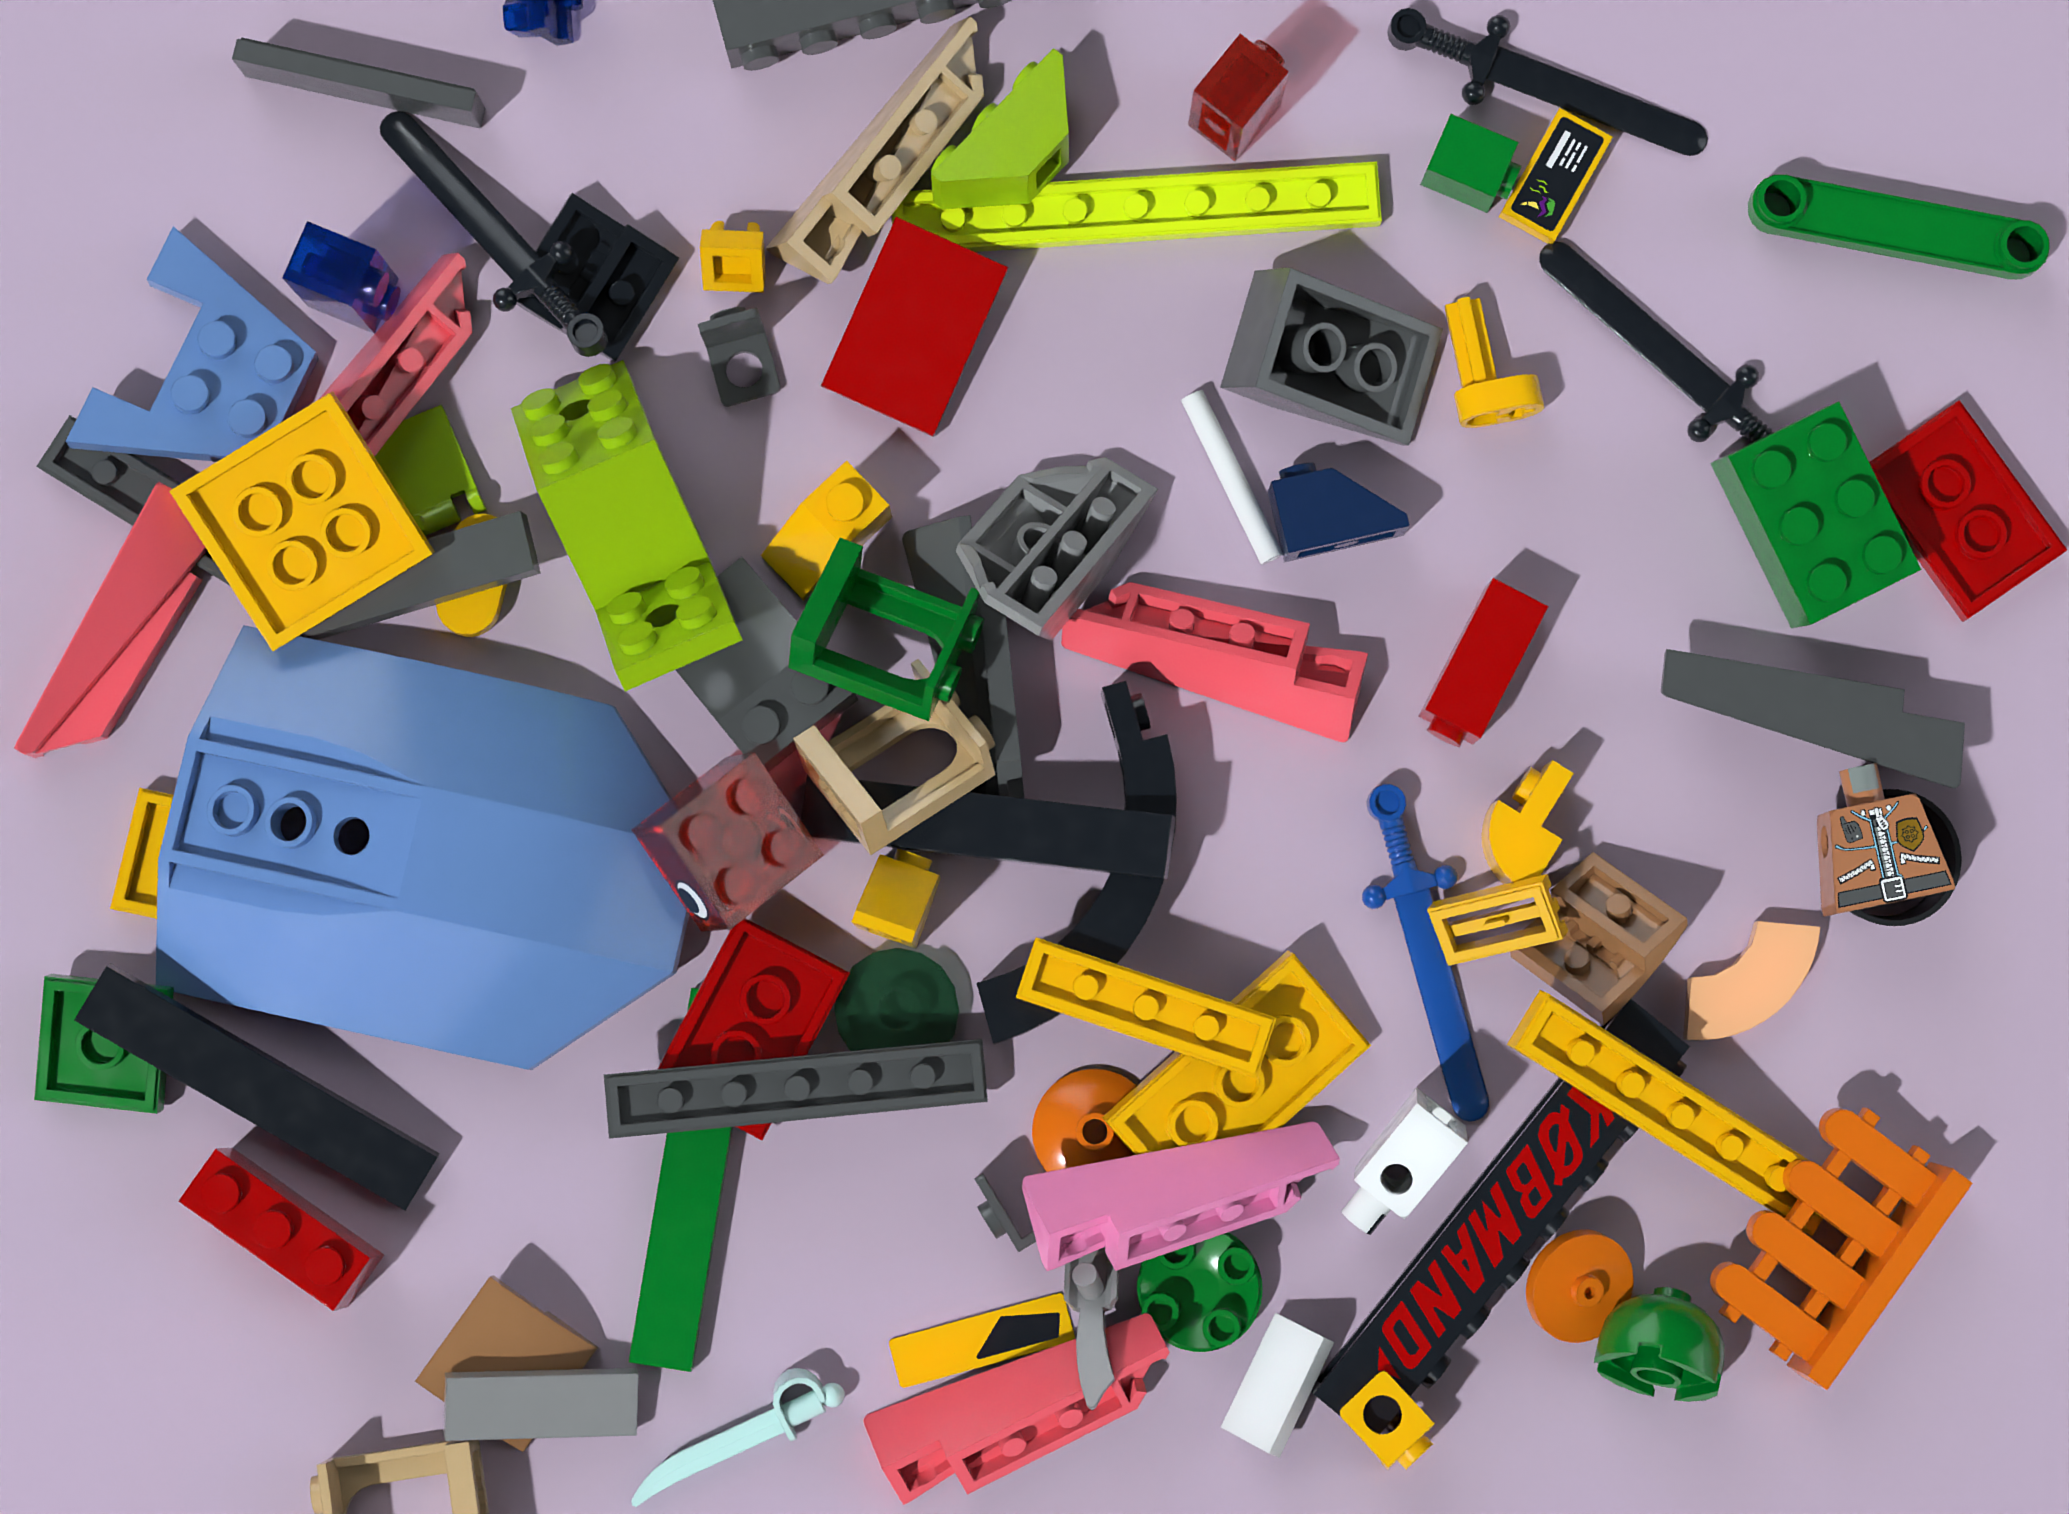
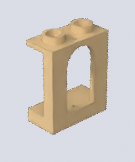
[793,659,995,855]
[310,1440,489,1514]

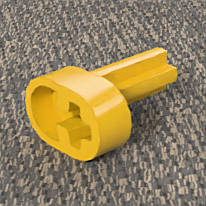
[1444,297,1545,428]

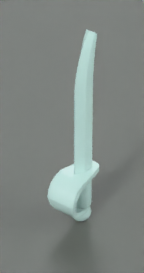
[631,1368,845,1507]

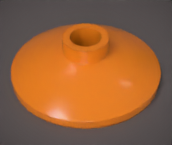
[1032,1069,1137,1172]

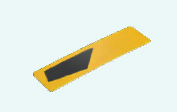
[889,1293,1075,1388]

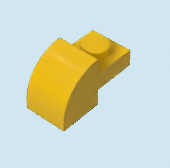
[1481,760,1574,884]

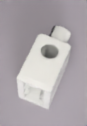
[1341,1087,1468,1235]

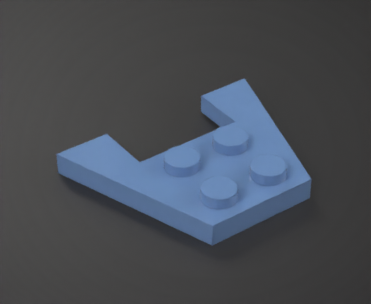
[65,226,319,462]

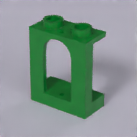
[788,538,985,721]

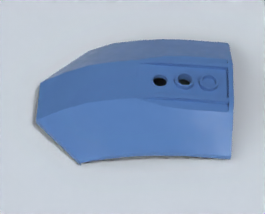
[156,625,704,1070]

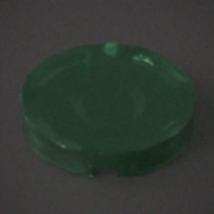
[834,948,960,1051]

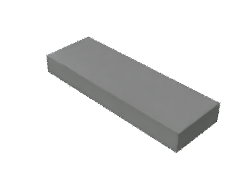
[443,1368,638,1441]

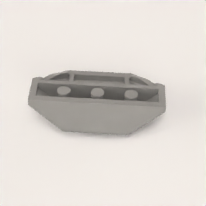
[956,457,1158,641]

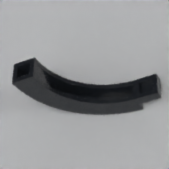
[976,681,1177,1045]

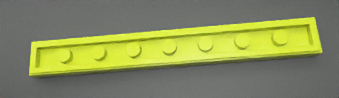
[892,161,1382,252]

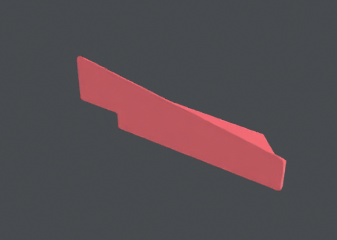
[318,253,472,456]
[14,482,207,758]
[1061,582,1368,742]
[863,1313,1170,1505]

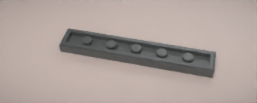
[603,1039,988,1139]

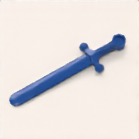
[1362,784,1489,1122]

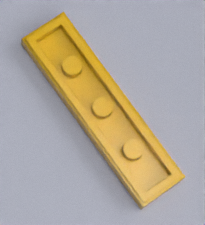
[1015,937,1277,1078]

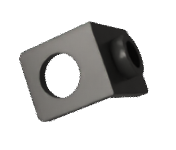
[698,307,781,407]
[974,1173,1036,1252]

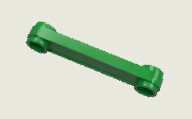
[1748,175,2050,280]

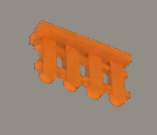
[1710,1107,1973,1390]

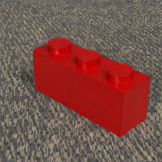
[178,1148,384,1311]

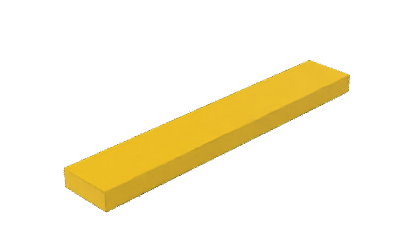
[1507,990,1844,1236]

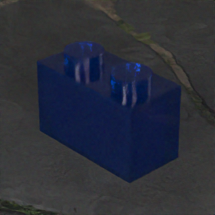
[282,221,401,334]

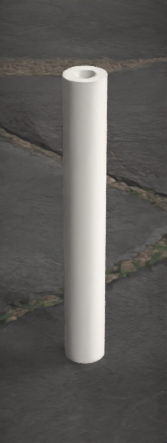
[1181,390,1283,565]

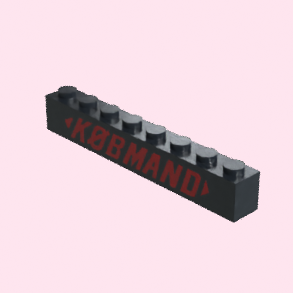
[1311,999,1690,1434]

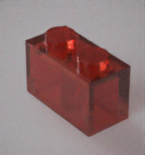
[1188,33,1289,162]

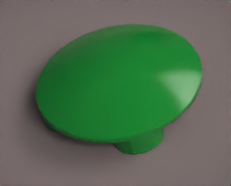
[1137,1232,1263,1352]

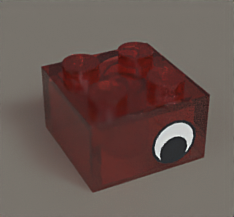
[632,752,824,932]

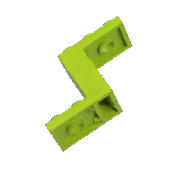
[510,360,742,691]

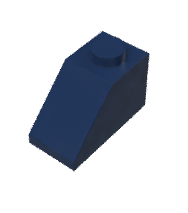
[1268,463,1410,563]

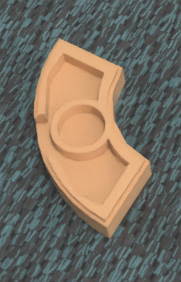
[1683,921,1820,1041]

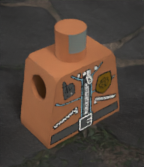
[1817,763,1955,917]

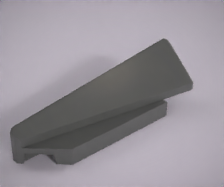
[902,515,1025,799]
[1661,649,1965,789]

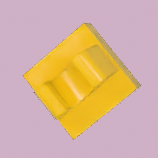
[700,221,766,293]

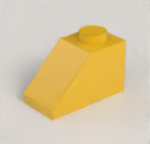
[761,460,892,601]
[851,848,941,949]

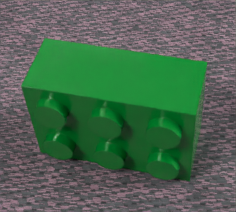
[1710,401,1922,628]

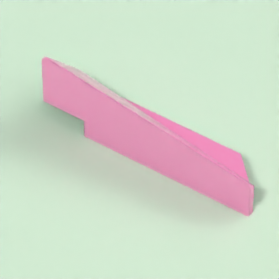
[1022,1121,1340,1271]

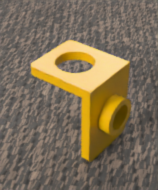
[1340,1371,1435,1470]

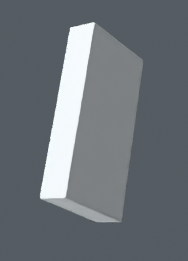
[1221,1313,1334,1458]

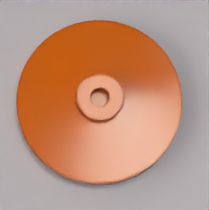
[1526,1229,1634,1343]

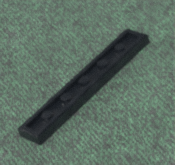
[799,774,1176,880]
[74,963,440,1211]

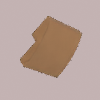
[1510,852,1688,1026]
[415,1275,598,1452]

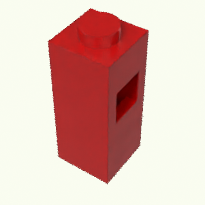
[1418,578,1549,747]

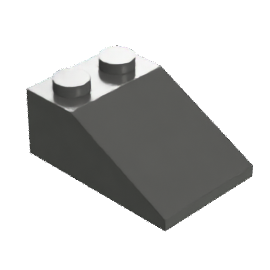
[1220,268,1443,446]
[676,557,858,777]

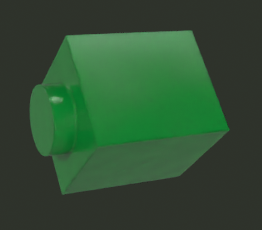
[1420,114,1522,213]

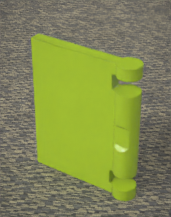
[375,404,487,536]

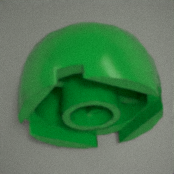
[1594,1287,1725,1402]

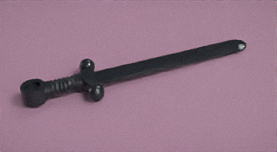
[1387,8,1708,156]
[380,111,608,357]
[1539,241,1772,443]

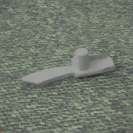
[1064,1247,1119,1410]

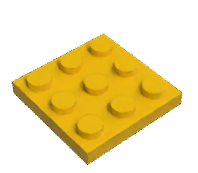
[169,392,435,651]

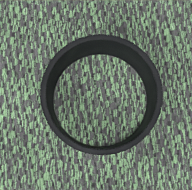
[1846,789,1962,926]

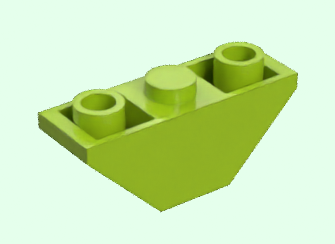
[931,48,1069,209]

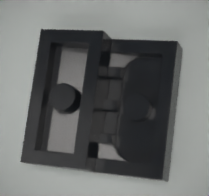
[516,193,679,362]

